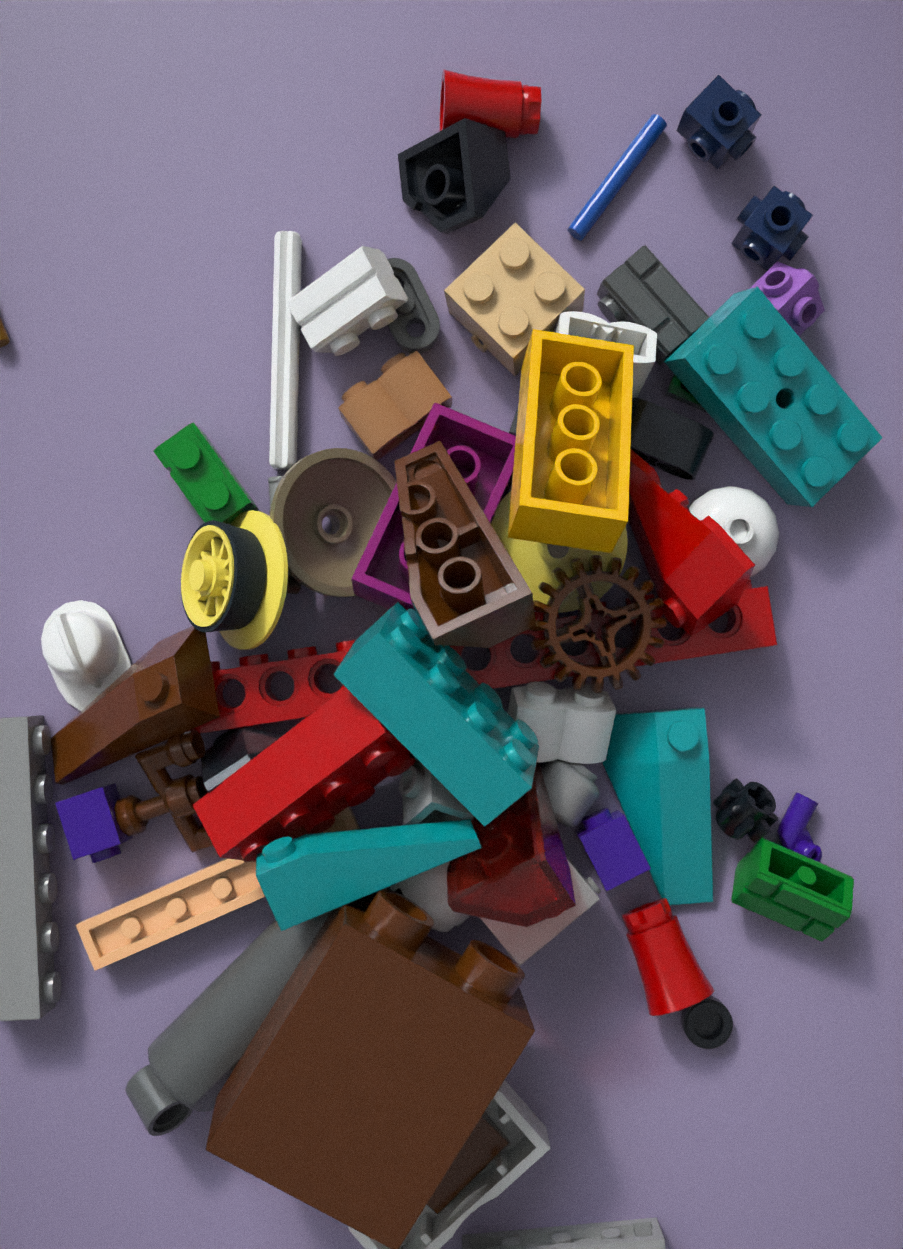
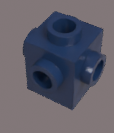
[676,75,762,169]
[731,186,813,271]

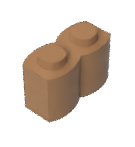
[338,351,452,460]

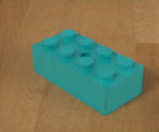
[664,286,883,507]
[333,602,539,827]

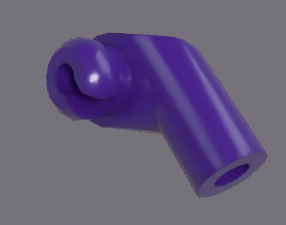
[777,792,822,862]

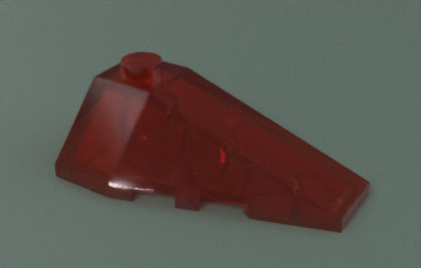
[447,762,576,927]

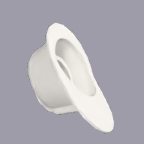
[41,600,131,711]

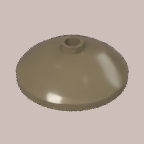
[270,448,397,597]

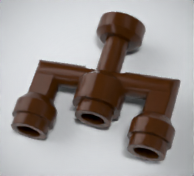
[115,729,213,853]

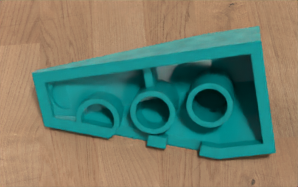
[602,707,713,905]

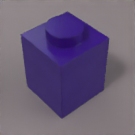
[55,783,133,863]
[575,808,651,892]

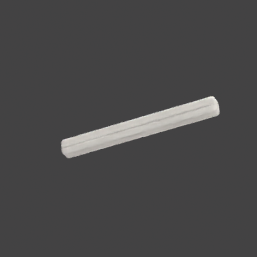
[269,231,302,470]

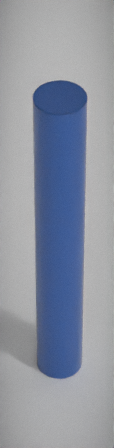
[567,114,667,241]

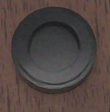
[681,996,733,1049]

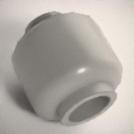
[526,759,599,829]

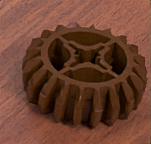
[529,555,667,693]

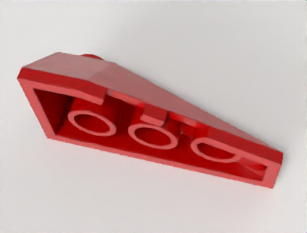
[628,449,755,637]

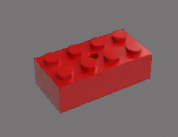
[193,687,415,862]

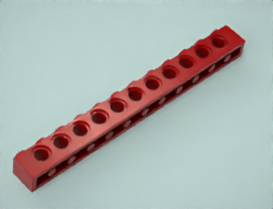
[191,579,777,733]

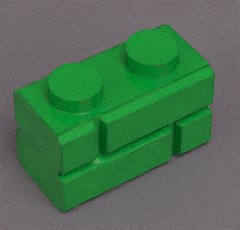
[153,422,259,525]
[731,837,854,942]

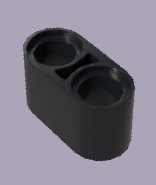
[630,398,714,480]

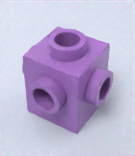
[750,261,825,336]

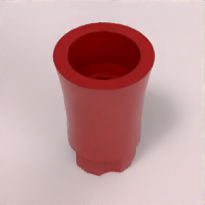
[439,69,542,138]
[622,898,715,1016]

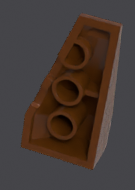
[394,441,536,648]
[51,626,220,785]

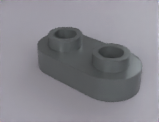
[387,258,440,354]

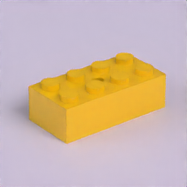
[508,329,634,553]

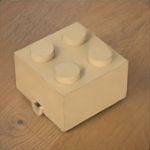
[444,222,585,376]

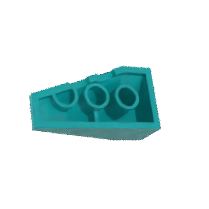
[256,819,482,931]

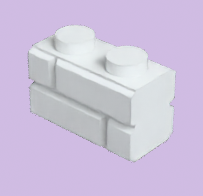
[287,246,408,356]

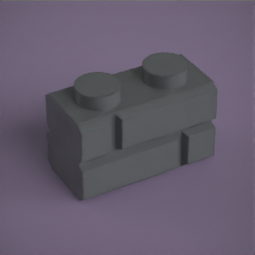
[596,245,709,366]

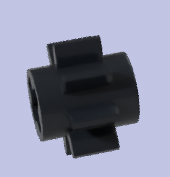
[713,778,778,843]

